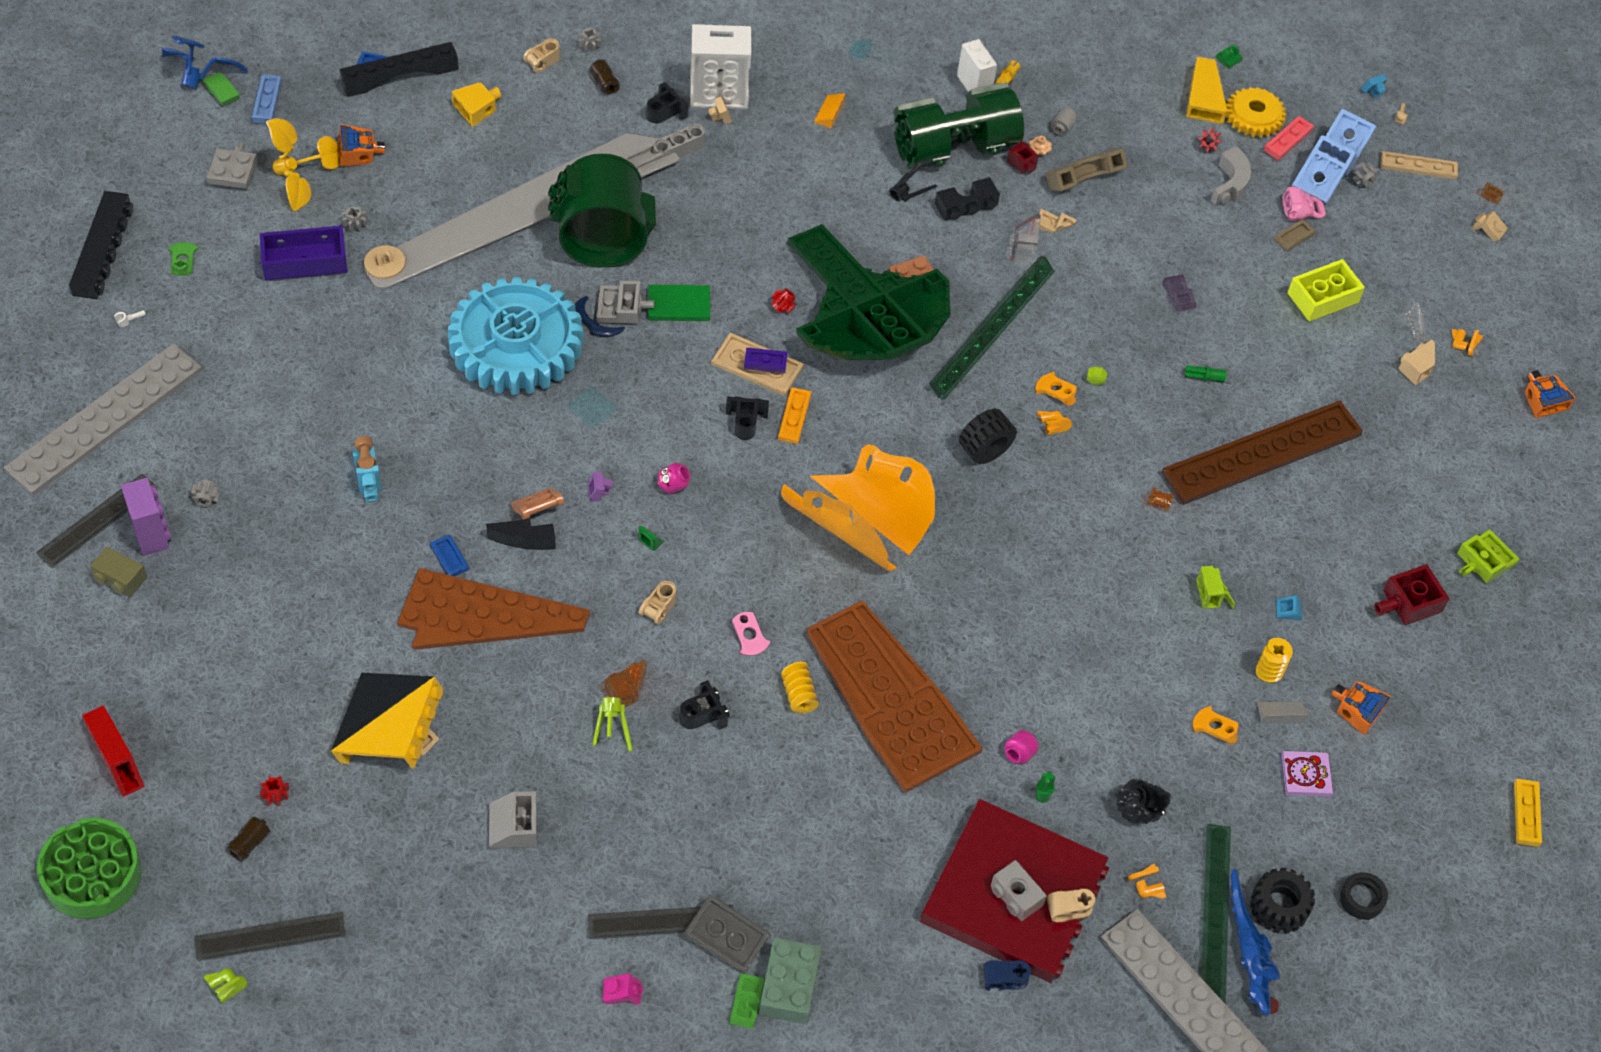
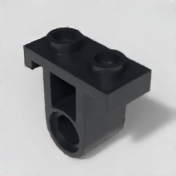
[646,82,689,124]
[726,396,769,440]
[679,680,730,730]

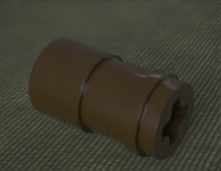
[590,59,620,95]
[226,816,270,862]

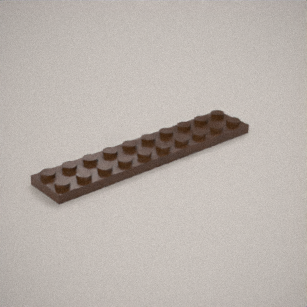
[1162,400,1363,505]

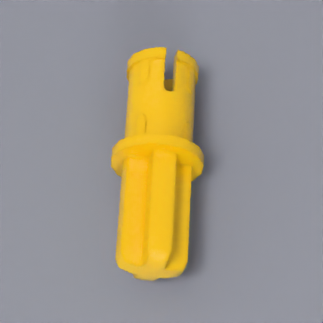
[995,60,1021,85]

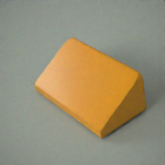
[814,93,846,128]

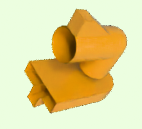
[1452,329,1483,356]
[1037,411,1072,435]
[1127,863,1166,899]

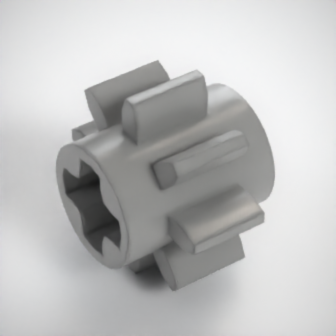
[578,28,601,51]
[1352,162,1378,186]
[342,206,367,231]
[191,480,220,507]

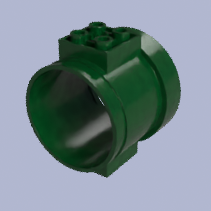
[548,153,656,268]

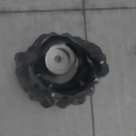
[1115,778,1171,824]

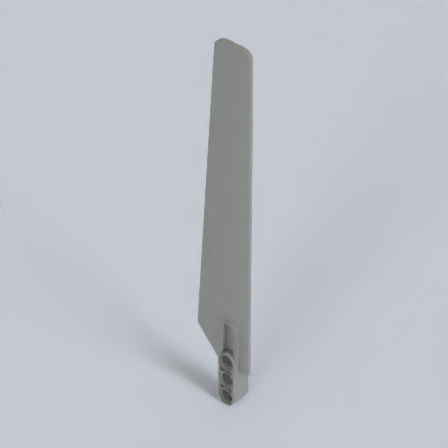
[363,124,705,290]

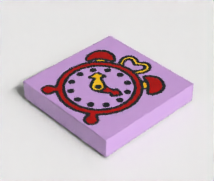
[1281,751,1333,797]

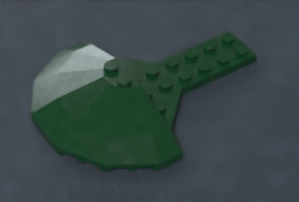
[788,224,950,360]

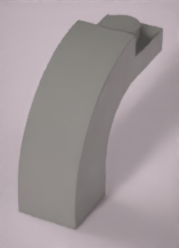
[1210,146,1251,206]

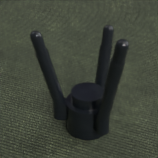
[889,161,937,202]

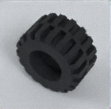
[959,408,1017,464]
[1250,867,1315,934]

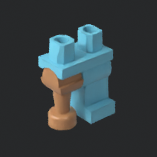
[352,436,382,502]

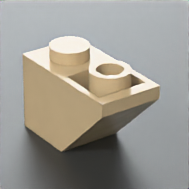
[1398,340,1435,385]

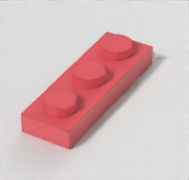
[1263,116,1314,161]

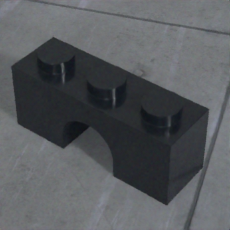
[935,177,1000,221]

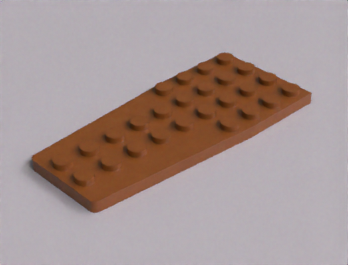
[807,602,983,793]

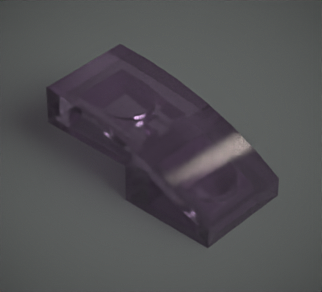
[1163,274,1197,312]

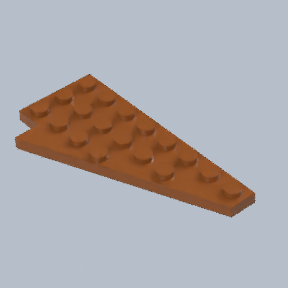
[397,568,590,650]

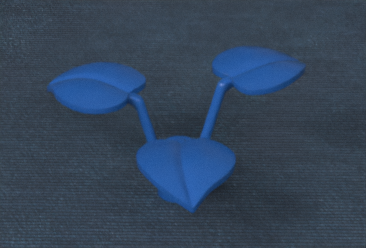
[161,35,248,89]

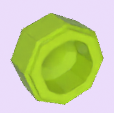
[1086,366,1107,386]

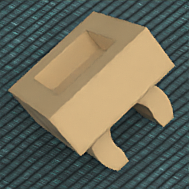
[708,97,732,124]

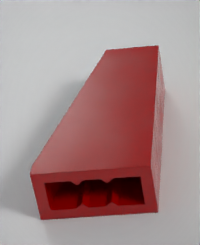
[82,705,145,797]

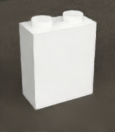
[957,39,997,92]

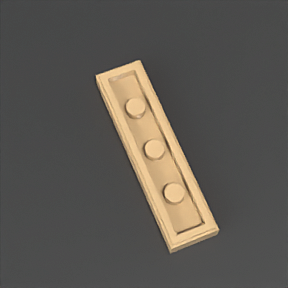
[1380,151,1458,180]

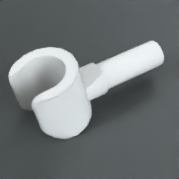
[114,310,145,327]

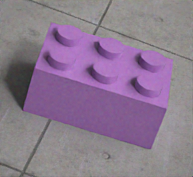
[121,478,171,556]

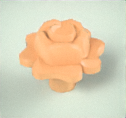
[1029,136,1052,155]

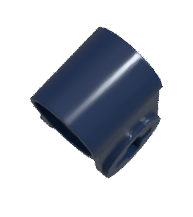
[983,960,1031,991]

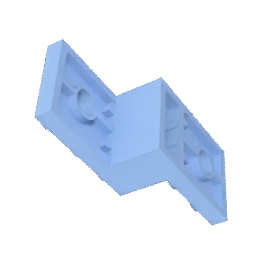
[1292,109,1376,204]

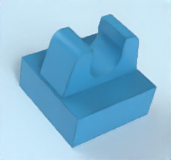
[1361,74,1387,98]

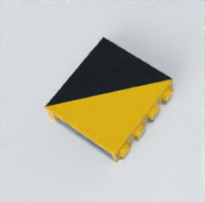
[331,673,443,768]

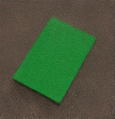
[648,285,710,321]

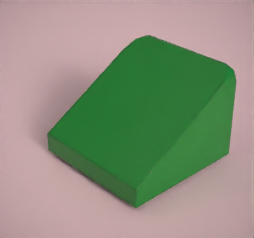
[638,525,664,551]

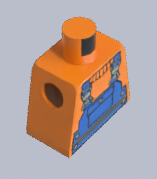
[338,124,385,166]
[1525,370,1576,418]
[1331,681,1391,735]

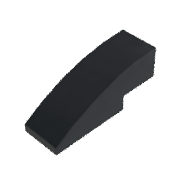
[486,519,556,550]

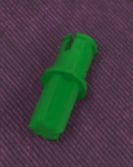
[1184,365,1227,383]
[1035,771,1055,803]

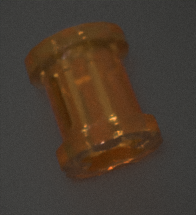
[1148,487,1174,512]

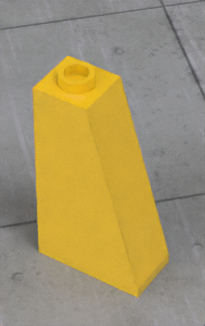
[1186,57,1227,124]

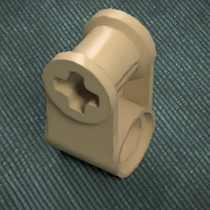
[523,39,560,73]
[639,581,677,625]
[1047,889,1095,922]

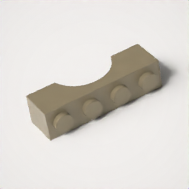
[1045,148,1128,191]

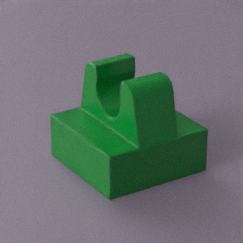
[1216,44,1243,69]

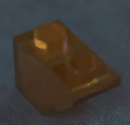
[605,660,647,707]

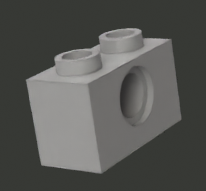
[991,860,1047,921]

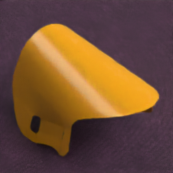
[781,444,935,571]

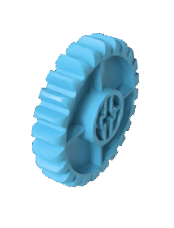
[447,277,584,395]

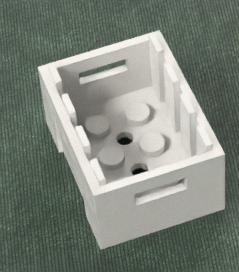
[690,24,751,108]

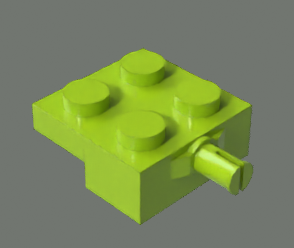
[1457,529,1520,583]

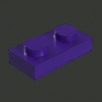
[744,347,788,373]

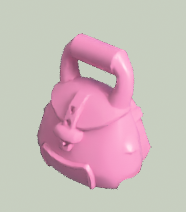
[1283,186,1326,221]

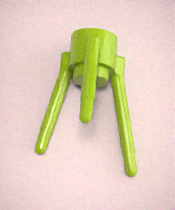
[592,697,633,751]

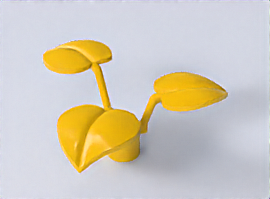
[266,118,340,212]

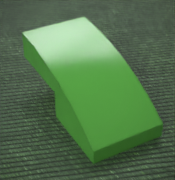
[202,72,239,107]
[730,973,765,1029]

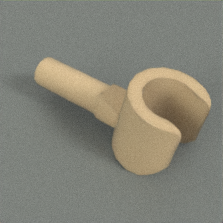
[1395,103,1408,125]

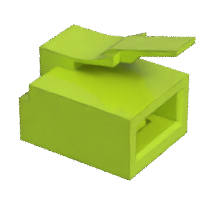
[1196,566,1235,609]

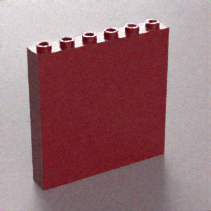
[920,798,1110,984]

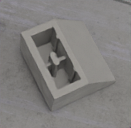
[489,791,537,848]

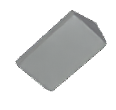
[1257,702,1308,723]

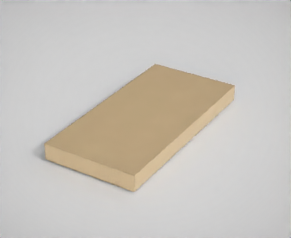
[711,333,804,396]

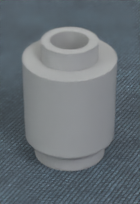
[1051,107,1076,135]

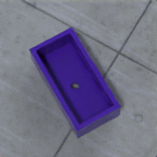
[259,225,348,280]

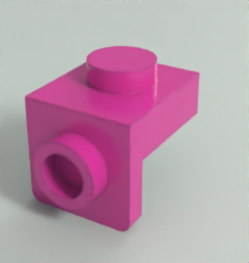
[603,973,643,1005]

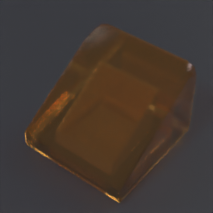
[1481,182,1504,205]

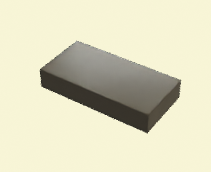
[1273,219,1316,252]

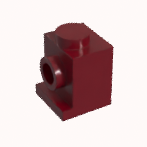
[1007,141,1039,174]

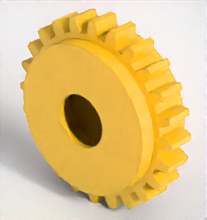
[1225,87,1286,138]

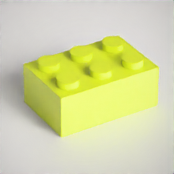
[1287,259,1365,322]

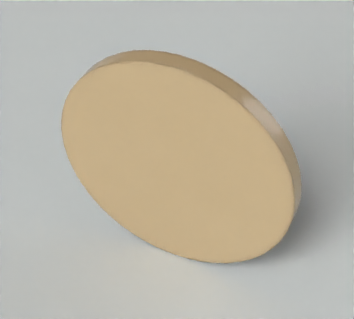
[364,245,405,279]

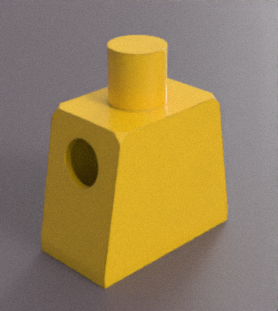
[451,83,502,127]

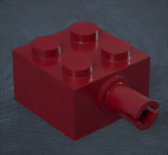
[1374,564,1450,625]

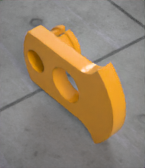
[1036,372,1077,406]
[1193,706,1239,744]

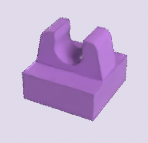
[587,472,613,502]

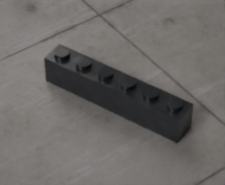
[69,191,133,299]

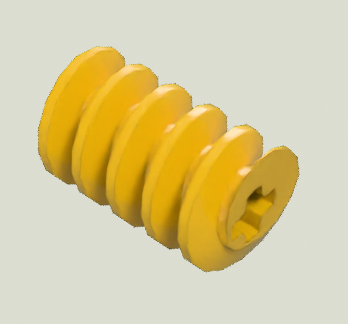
[1256,638,1293,683]
[781,661,819,713]

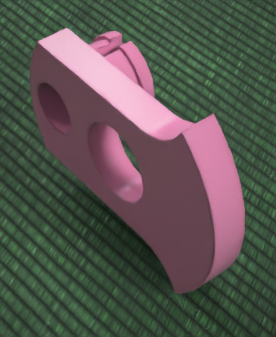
[732,612,770,656]

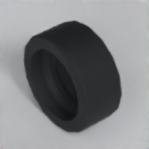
[1340,872,1388,920]

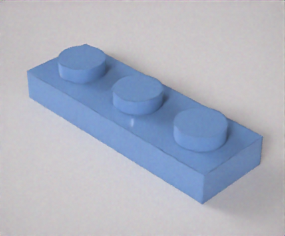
[252,75,282,124]

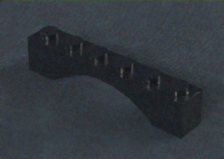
[339,42,459,97]

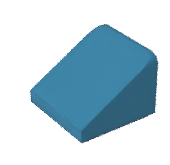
[1276,595,1302,621]

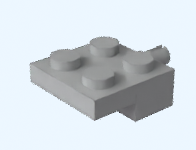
[206,141,258,189]
[597,281,654,323]

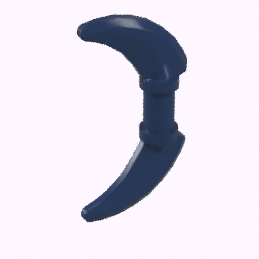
[575,296,625,337]

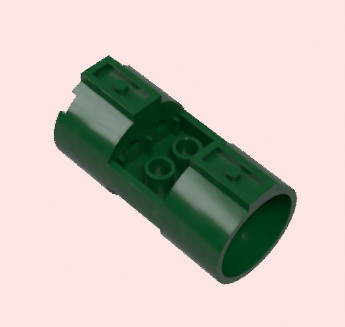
[893,82,1024,169]

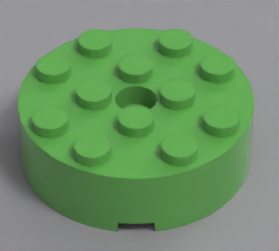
[37,818,142,919]

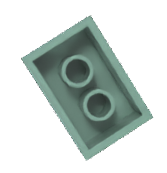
[759,937,822,1025]

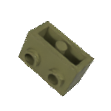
[90,546,147,597]

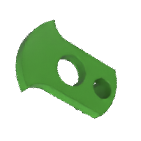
[168,242,199,276]

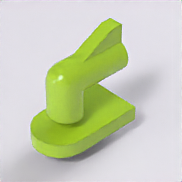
[203,968,247,1004]

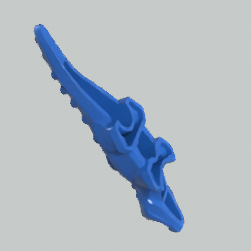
[1230,869,1280,1016]

